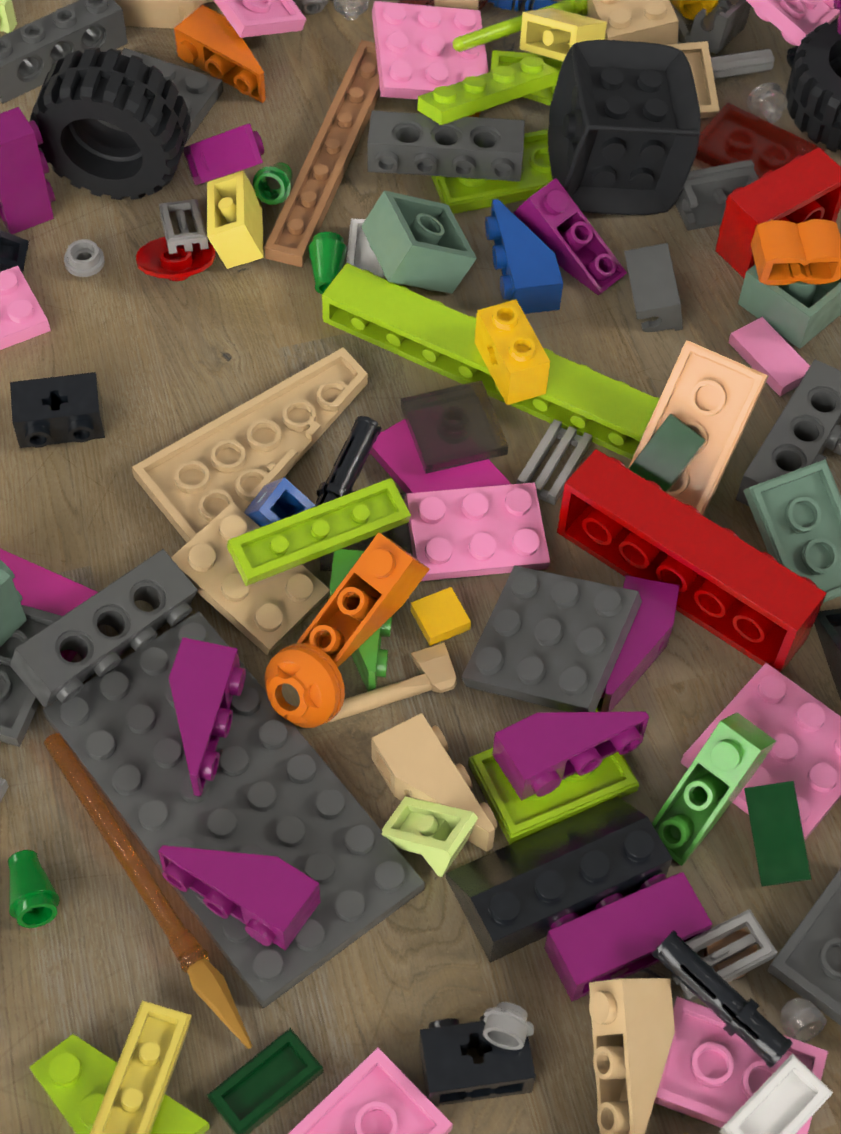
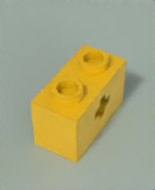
[475,299,550,405]

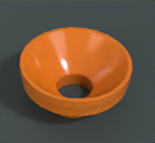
[265,643,345,728]

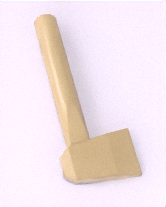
[329,642,457,723]

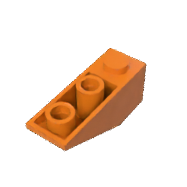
[174,4,266,103]
[297,532,430,667]

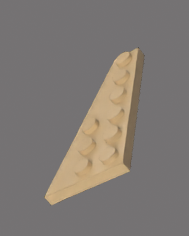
[132,347,368,543]

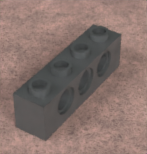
[0,0,128,104]
[367,111,525,181]
[736,359,841,506]
[10,549,198,708]

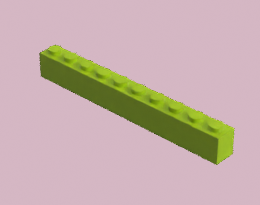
[322,263,660,460]

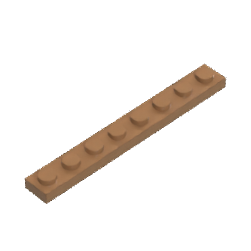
[264,40,380,268]

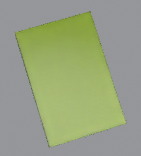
[468,708,639,845]

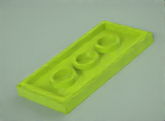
[431,129,553,214]

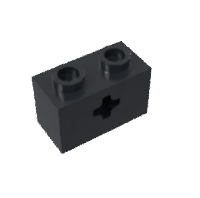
[10,372,105,448]
[419,1015,536,1106]

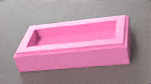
[728,317,810,396]

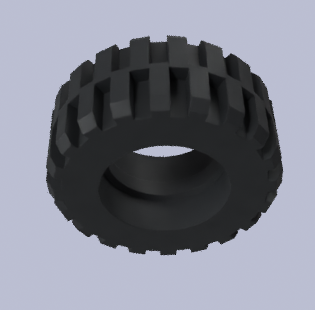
[785,18,841,152]
[30,48,190,200]

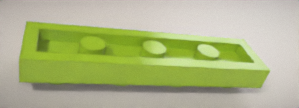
[417,57,558,125]
[227,478,411,586]

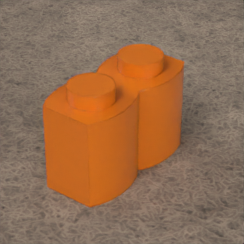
[751,219,841,285]

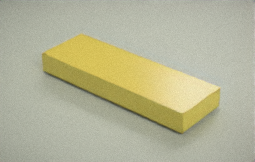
[90,1001,192,1134]

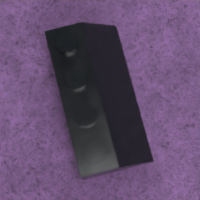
[445,796,673,963]

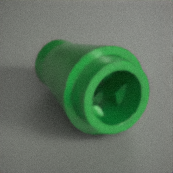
[253,162,293,205]
[308,232,348,294]
[8,850,60,928]

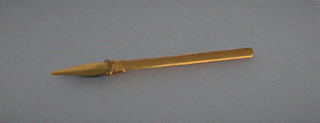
[44,733,252,1049]

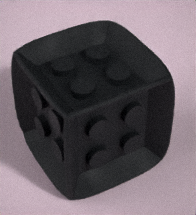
[548,40,701,215]

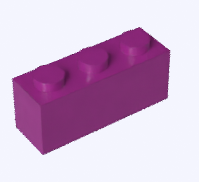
[0,107,55,234]
[544,872,713,1002]

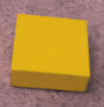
[410,587,471,646]

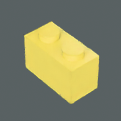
[519,8,607,61]
[207,170,264,269]

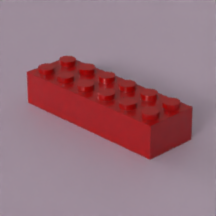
[557,449,827,673]

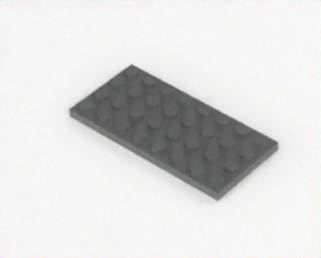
[43,611,425,1009]

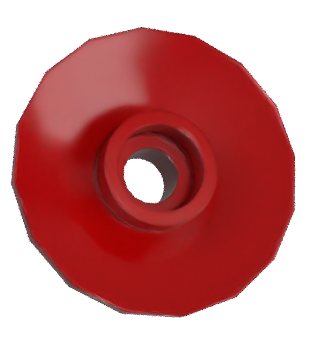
[135,236,216,281]

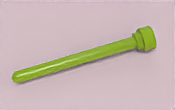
[453,0,587,52]

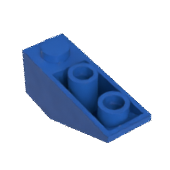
[485,199,563,314]

